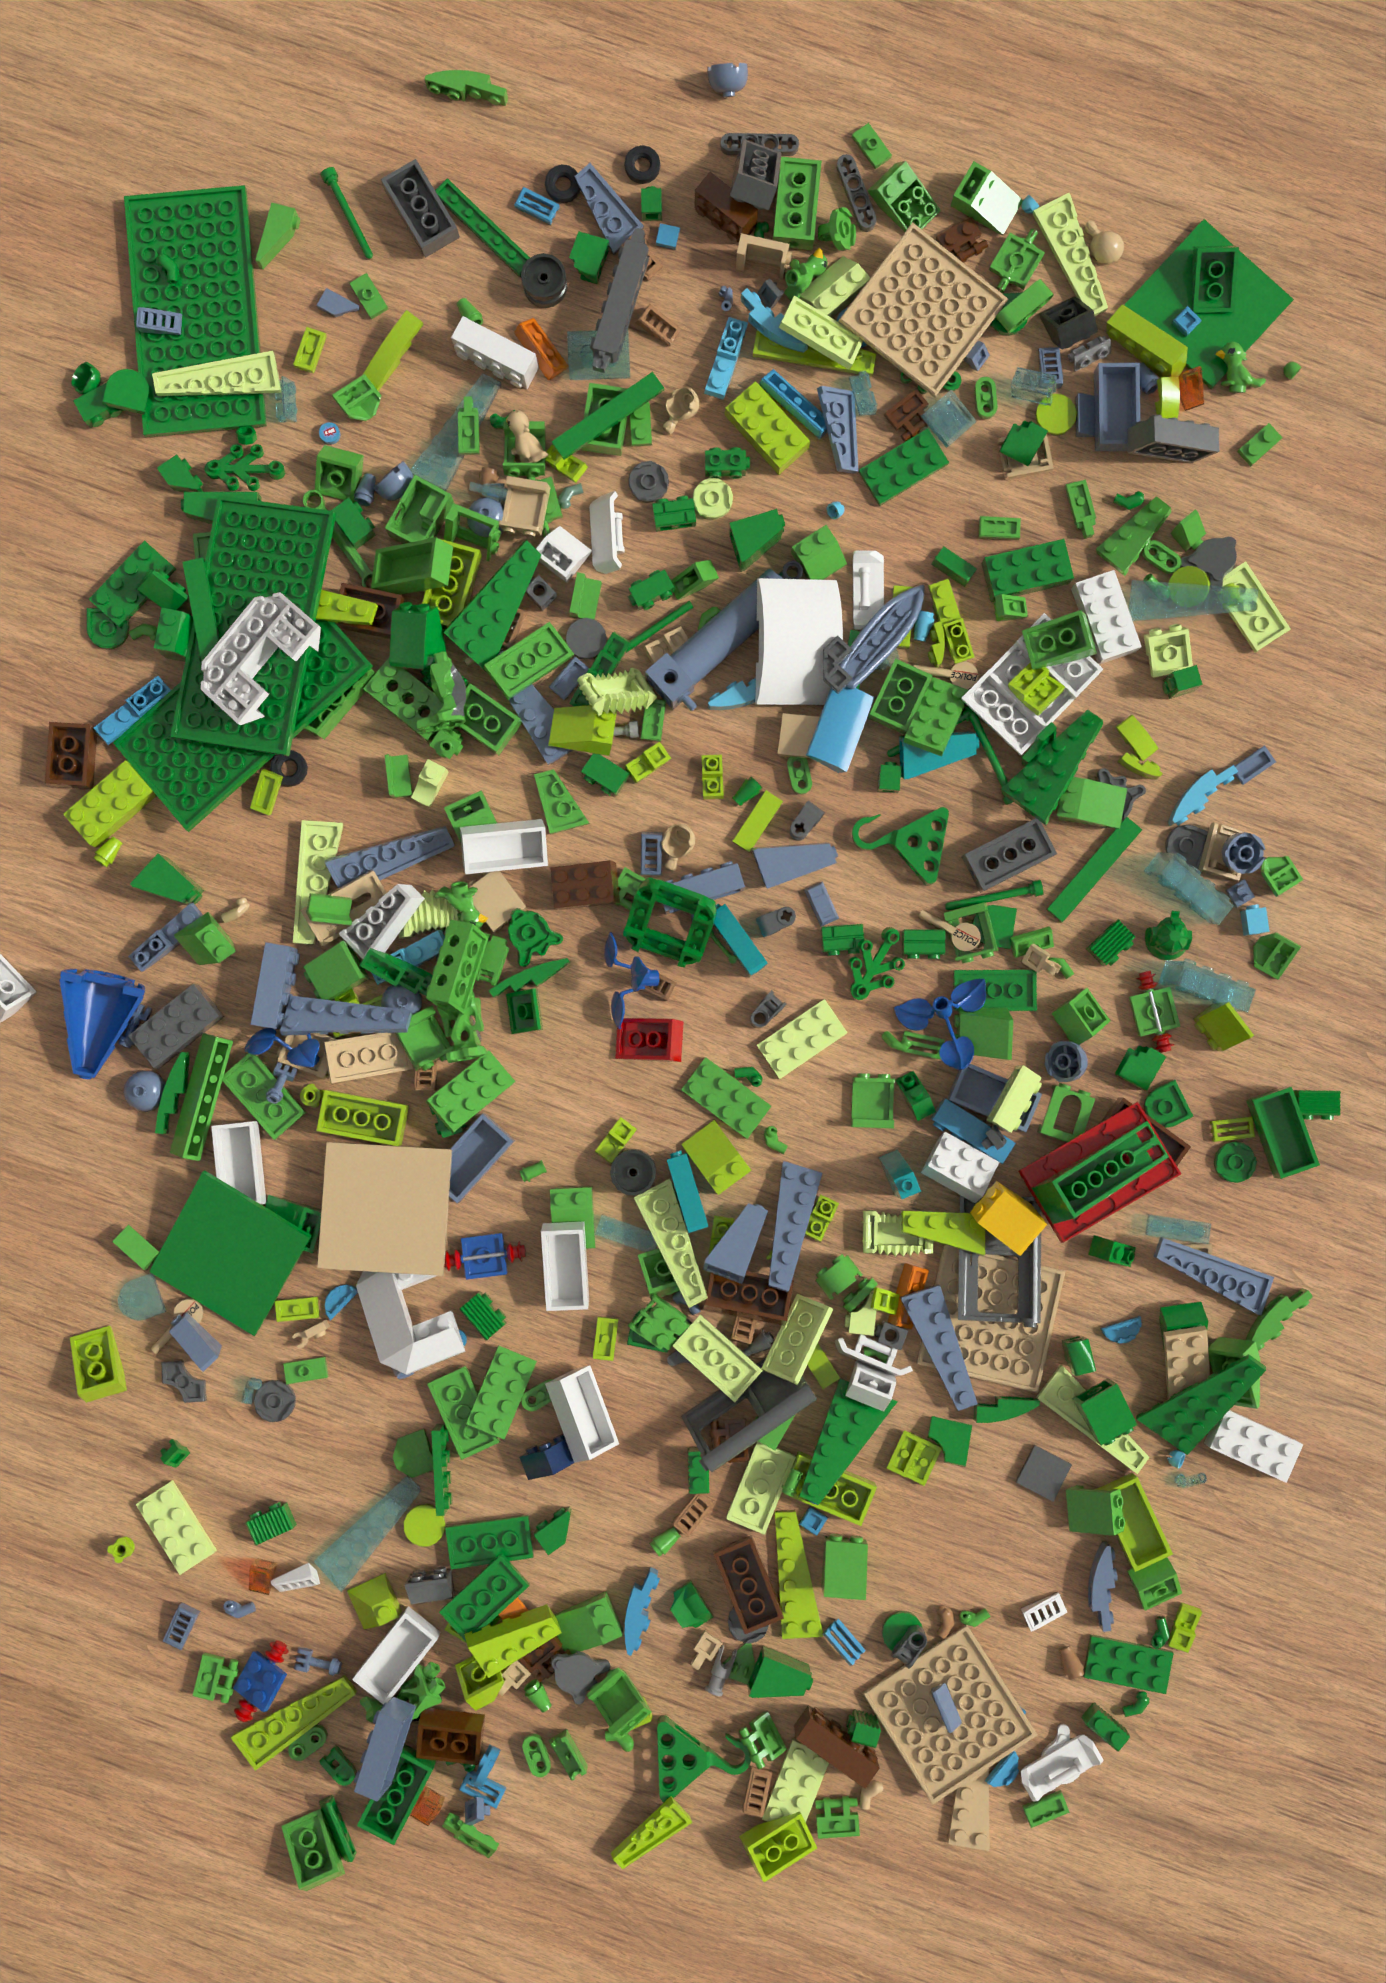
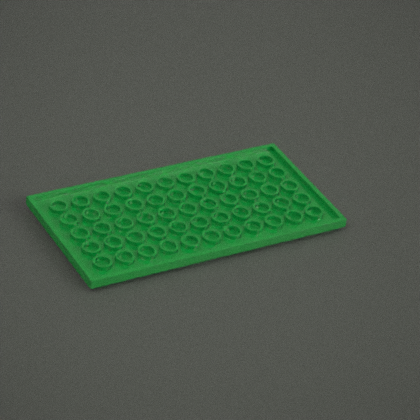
[124,185,267,437]
[170,495,336,756]
[113,620,373,832]

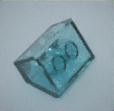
[567,330,630,380]

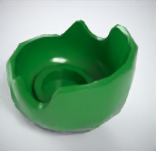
[71,362,102,395]

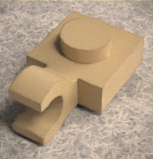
[1022,944,1062,975]
[292,1319,330,1348]
[691,1630,722,1670]
[499,1660,531,1696]

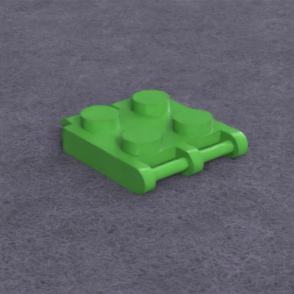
[476,932,509,986]
[628,1294,690,1350]

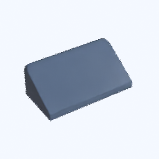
[1075,393,1095,437]
[931,1683,962,1733]

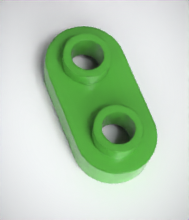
[974,377,998,419]
[1142,540,1181,574]
[787,757,812,795]
[843,1277,878,1312]
[521,1379,553,1411]
[288,1725,328,1761]
[522,1733,551,1777]

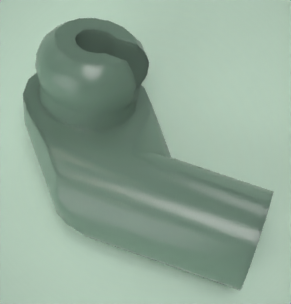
[558,483,584,509]

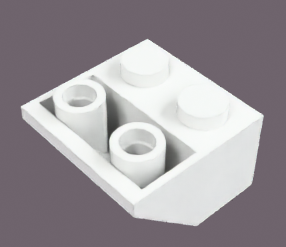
[536,526,592,583]
[845,1360,896,1412]

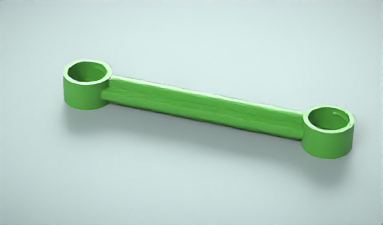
[303,490,373,587]

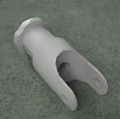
[705,1645,737,1696]

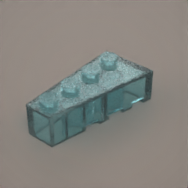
[1144,852,1234,925]
[1158,959,1256,1013]

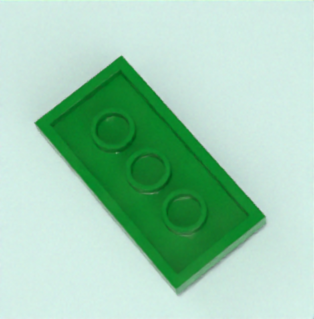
[858,428,949,506]
[88,540,176,628]
[953,970,1037,1011]
[431,1423,453,1516]
[445,1514,534,1569]
[439,1553,530,1641]
[1083,1634,1174,1694]

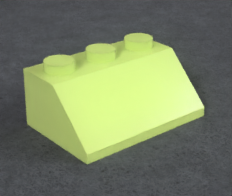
[799,256,870,318]
[987,1065,1042,1133]

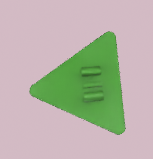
[722,1643,755,1684]

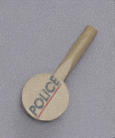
[914,662,978,690]
[919,910,981,951]
[151,1298,204,1354]

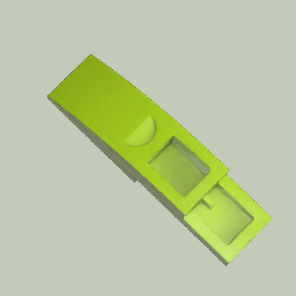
[928,579,975,664]

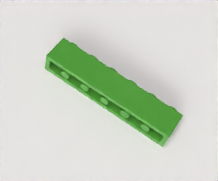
[170,1033,233,1161]

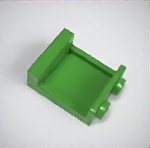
[395,1006,454,1071]
[851,1073,895,1128]
[1066,1485,1125,1536]
[587,1668,652,1740]

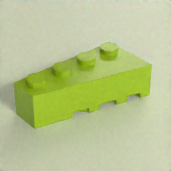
[1106,304,1188,378]
[464,1604,562,1678]

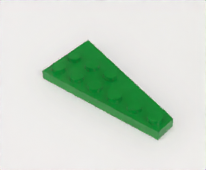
[1136,1354,1266,1455]
[798,1378,898,1505]

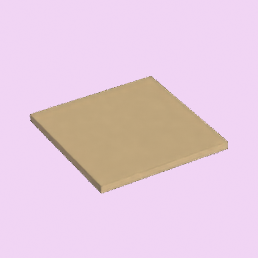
[838,222,1008,398]
[317,1142,452,1276]
[916,1245,1066,1393]
[862,1625,1037,1805]

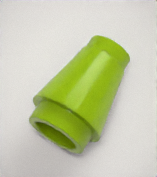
[93,836,123,868]

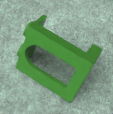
[503,421,546,477]
[444,503,501,561]
[944,903,998,964]
[1037,1083,1095,1142]

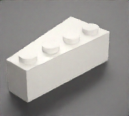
[339,884,425,959]

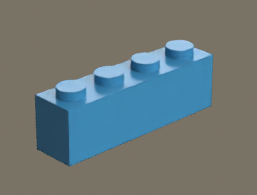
[930,1098,1016,1164]

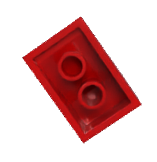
[615,1018,684,1062]

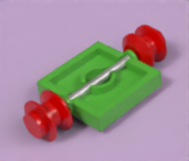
[1129,970,1181,1053]

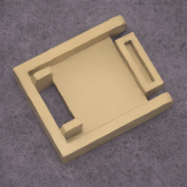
[997,434,1054,480]
[1198,822,1243,881]

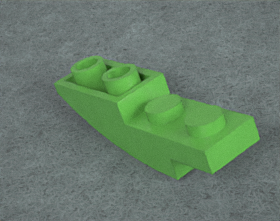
[425,70,508,106]
[1246,1288,1313,1351]

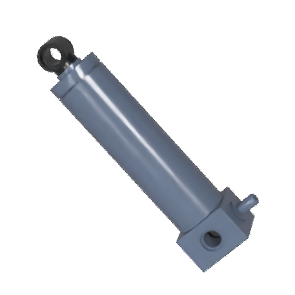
[645,561,803,711]

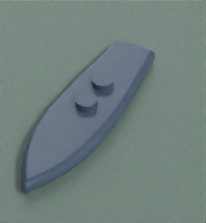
[839,585,925,689]

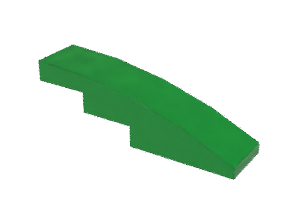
[569,631,632,707]
[360,948,444,996]
[489,958,571,998]
[155,1052,190,1134]

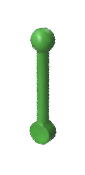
[709,930,737,964]

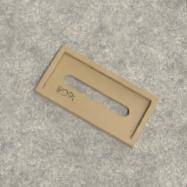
[301,869,387,946]

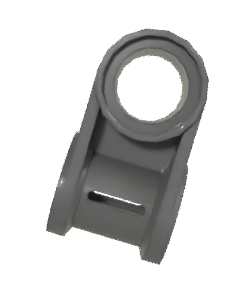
[790,800,825,841]
[755,907,796,938]
[750,990,787,1029]
[891,1625,927,1669]

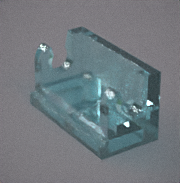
[1011,367,1057,406]

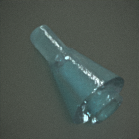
[469,482,508,503]

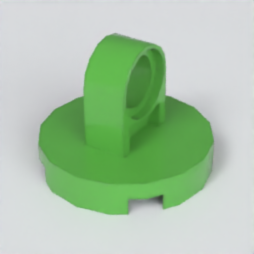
[818,207,856,251]

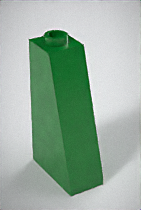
[181,492,262,524]

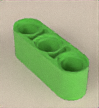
[996,279,1054,333]

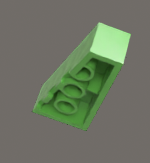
[304,669,376,740]

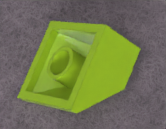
[347,1573,402,1629]
[455,1656,504,1711]

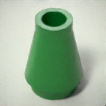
[732,776,763,806]

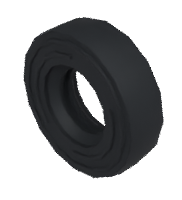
[624,145,661,184]
[545,164,580,203]
[270,750,308,787]

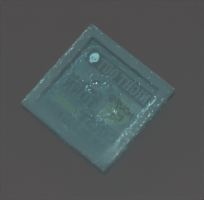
[921,390,977,448]

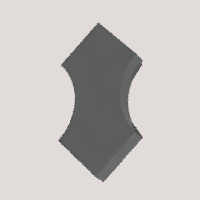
[161,1360,207,1403]

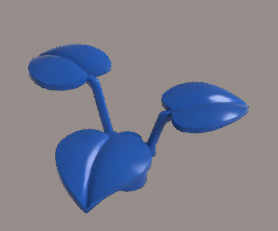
[604,932,659,1029]
[894,979,986,1070]
[244,1028,320,1068]

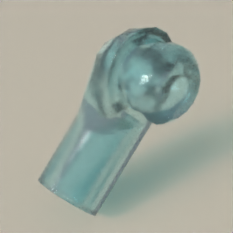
[242,1377,262,1404]
[1174,1473,1207,1489]

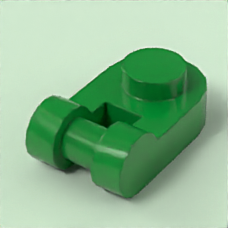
[319,1745,356,1786]

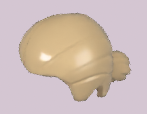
[1084,221,1124,263]
[663,387,699,434]
[661,824,695,871]

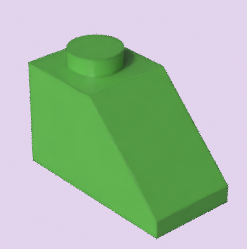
[1170,509,1206,552]
[671,560,719,600]

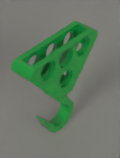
[852,807,949,886]
[657,1715,751,1802]

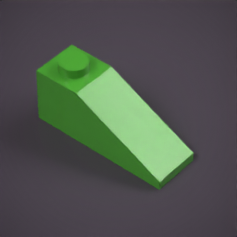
[255,202,300,269]

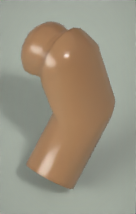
[936,1606,954,1639]

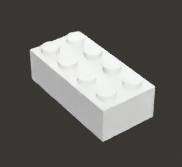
[451,316,539,389]
[1071,570,1142,664]
[460,819,548,874]
[211,1121,266,1204]
[541,1222,589,1311]
[545,1365,619,1463]
[1204,1410,1303,1483]
[352,1606,441,1704]

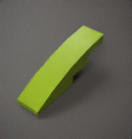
[363,310,423,391]

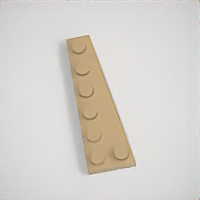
[947,1768,990,1851]

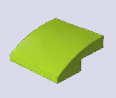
[1008,662,1065,716]
[887,1430,942,1486]

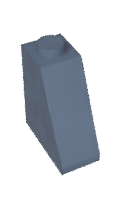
[169,1312,222,1372]

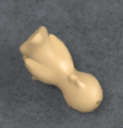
[506,410,548,463]

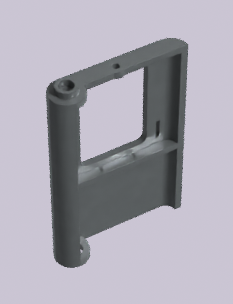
[958,1195,1042,1328]
[681,1357,817,1472]

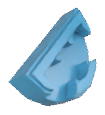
[325,1284,358,1321]
[1100,1316,1142,1344]
[985,1751,1019,1787]

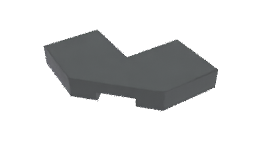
[823,635,853,694]

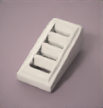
[271,1563,320,1592]
[1021,1592,1067,1632]

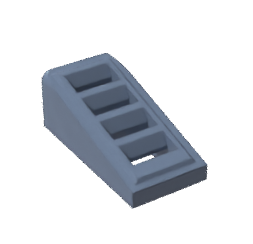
[136,307,182,335]
[1038,347,1063,389]
[641,832,663,875]
[163,1602,201,1650]

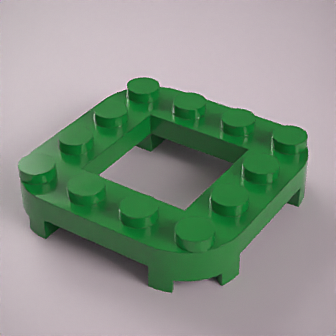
[623,877,717,968]

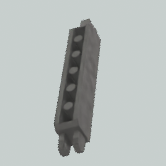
[590,228,649,373]

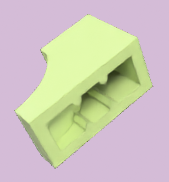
[411,759,449,808]
[844,1292,876,1336]

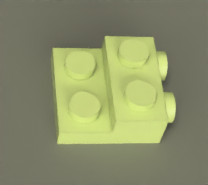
[1144,624,1193,678]

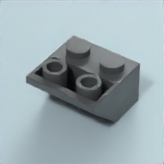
[405,1566,455,1604]

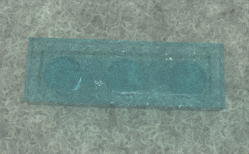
[595,1214,657,1252]
[1145,1214,1211,1244]

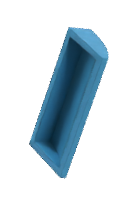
[806,687,874,773]

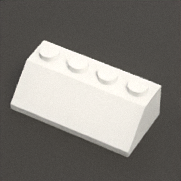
[0,954,37,1023]

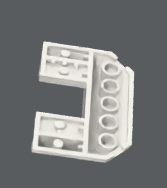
[201,592,321,725]
[356,1271,465,1375]

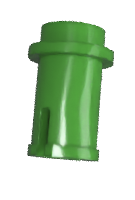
[519,1160,547,1182]
[781,1468,804,1497]

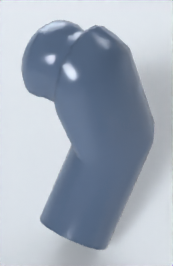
[719,286,733,311]
[673,1291,701,1315]
[223,1600,256,1618]

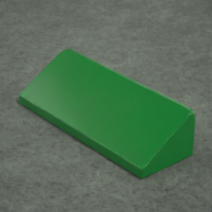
[319,1795,357,1862]

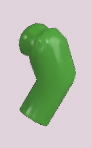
[764,1126,788,1154]
[959,1608,991,1627]

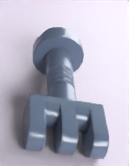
[118,1004,152,1048]
[266,1062,298,1104]
[294,1647,342,1676]

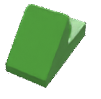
[994,594,1028,622]

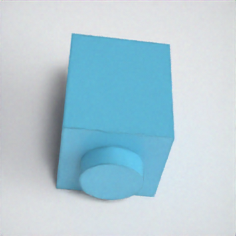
[1240,904,1270,936]

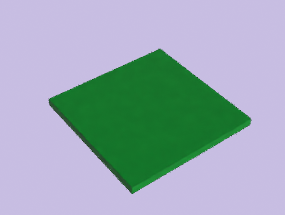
[1124,219,1294,389]
[149,1170,312,1336]

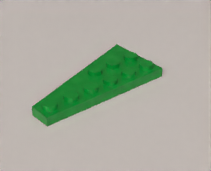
[443,540,542,674]
[1001,709,1103,825]

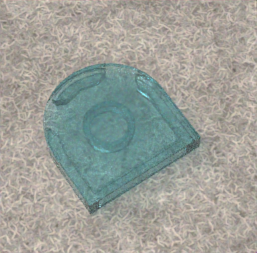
[118,1273,166,1321]

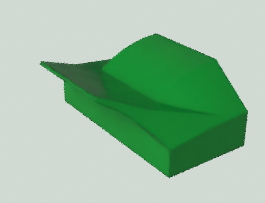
[670,1580,714,1628]

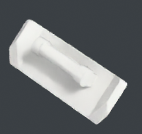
[589,491,625,574]
[853,551,884,630]
[835,1334,913,1376]
[1021,1735,1103,1802]

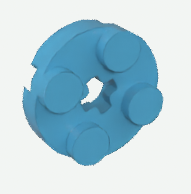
[470,1745,501,1789]

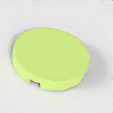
[693,478,733,520]

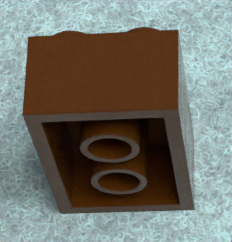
[694,172,758,243]
[334,583,405,639]
[45,722,97,789]
[550,860,620,910]
[416,1708,485,1765]

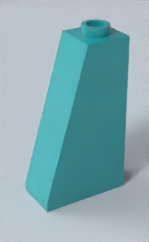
[899,731,979,780]
[713,904,768,977]
[878,1149,921,1199]
[667,1151,709,1233]

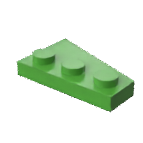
[534,769,590,835]

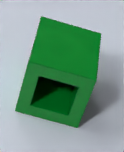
[641,186,662,221]
[877,762,901,793]

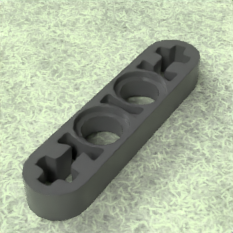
[720,133,799,156]
[836,154,877,232]

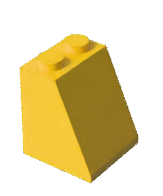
[970,1181,1047,1256]

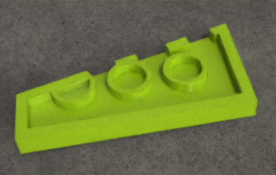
[901,1211,985,1256]
[611,1796,693,1869]

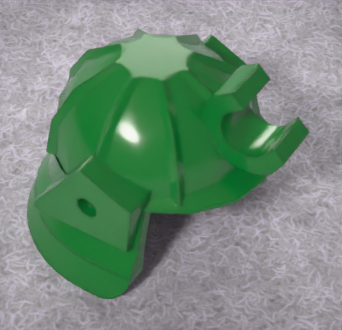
[1145,911,1192,961]

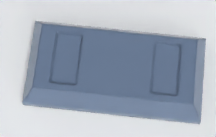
[549,657,589,700]
[1235,745,1276,785]
[804,881,839,927]

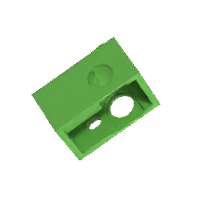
[385,475,455,544]

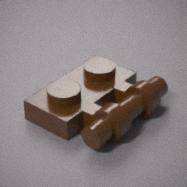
[936,217,988,263]
[884,388,937,442]
[709,1418,749,1463]
[519,1636,572,1682]

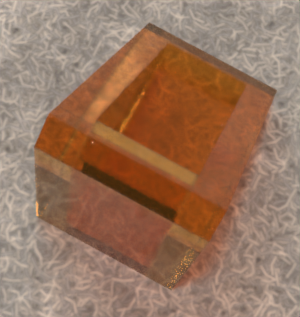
[1178,366,1204,411]
[249,1558,277,1595]
[410,1787,445,1826]

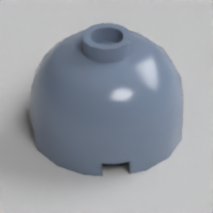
[707,63,748,97]
[373,461,413,501]
[467,497,504,537]
[1221,832,1265,874]
[381,984,422,1015]
[1045,1041,1088,1082]
[123,1070,166,1112]

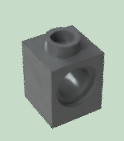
[525,575,557,611]
[874,1320,908,1350]

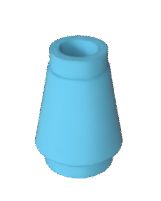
[914,611,935,642]

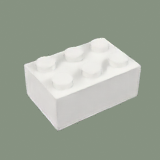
[921,1132,999,1203]

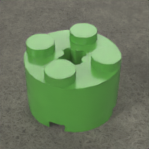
[815,1254,863,1300]

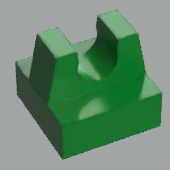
[160,1439,190,1468]

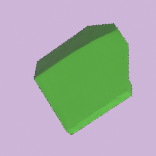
[332,374,382,421]
[1261,856,1303,897]
[1253,932,1301,980]
[393,1428,433,1478]

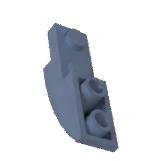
[129,903,203,972]
[1088,1541,1118,1632]

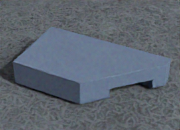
[317,288,360,318]

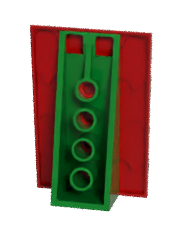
[1018,1102,1181,1243]

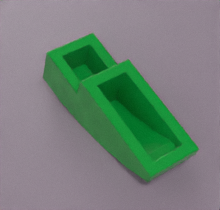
[973,1396,1040,1423]

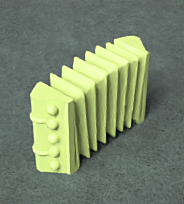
[577,668,657,715]
[398,889,461,939]
[862,1210,934,1257]

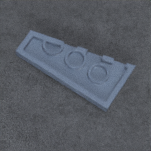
[817,386,858,474]

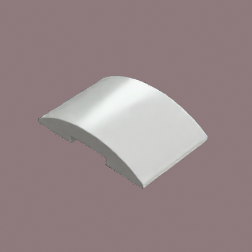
[755,578,843,705]
[961,613,1103,756]

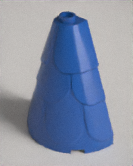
[59,969,145,1079]

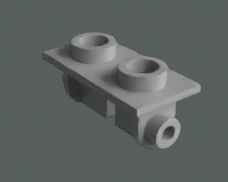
[1068,336,1111,372]

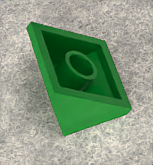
[506,988,543,1035]

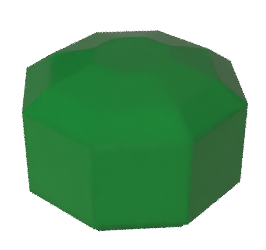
[236,427,257,445]

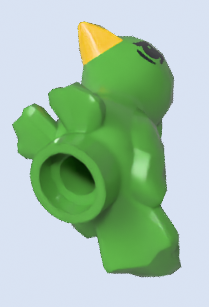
[784,248,828,301]
[1215,342,1266,393]
[434,882,488,929]

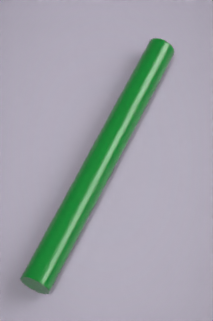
[626,601,694,653]

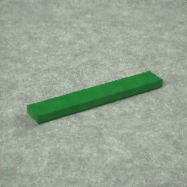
[435,178,530,278]
[552,371,664,460]
[182,557,220,673]
[1046,817,1142,923]

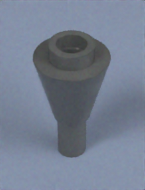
[742,1330,775,1357]

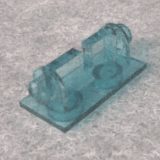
[849,371,878,416]
[275,376,297,422]

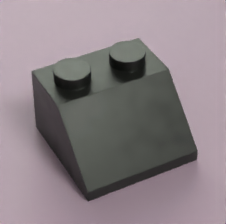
[1039,296,1098,350]

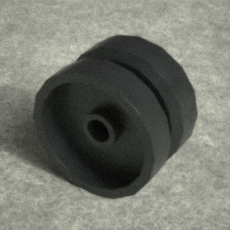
[521,253,568,308]
[610,1149,656,1196]

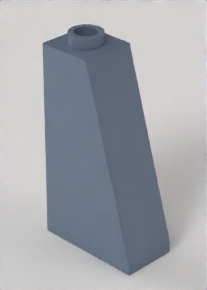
[752,842,838,889]
[703,1203,768,1284]

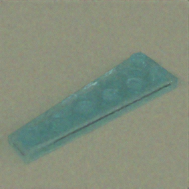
[410,373,501,491]
[1129,580,1258,621]
[314,1475,421,1592]

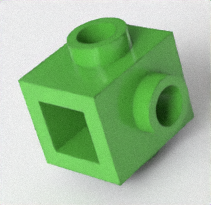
[429,728,464,759]

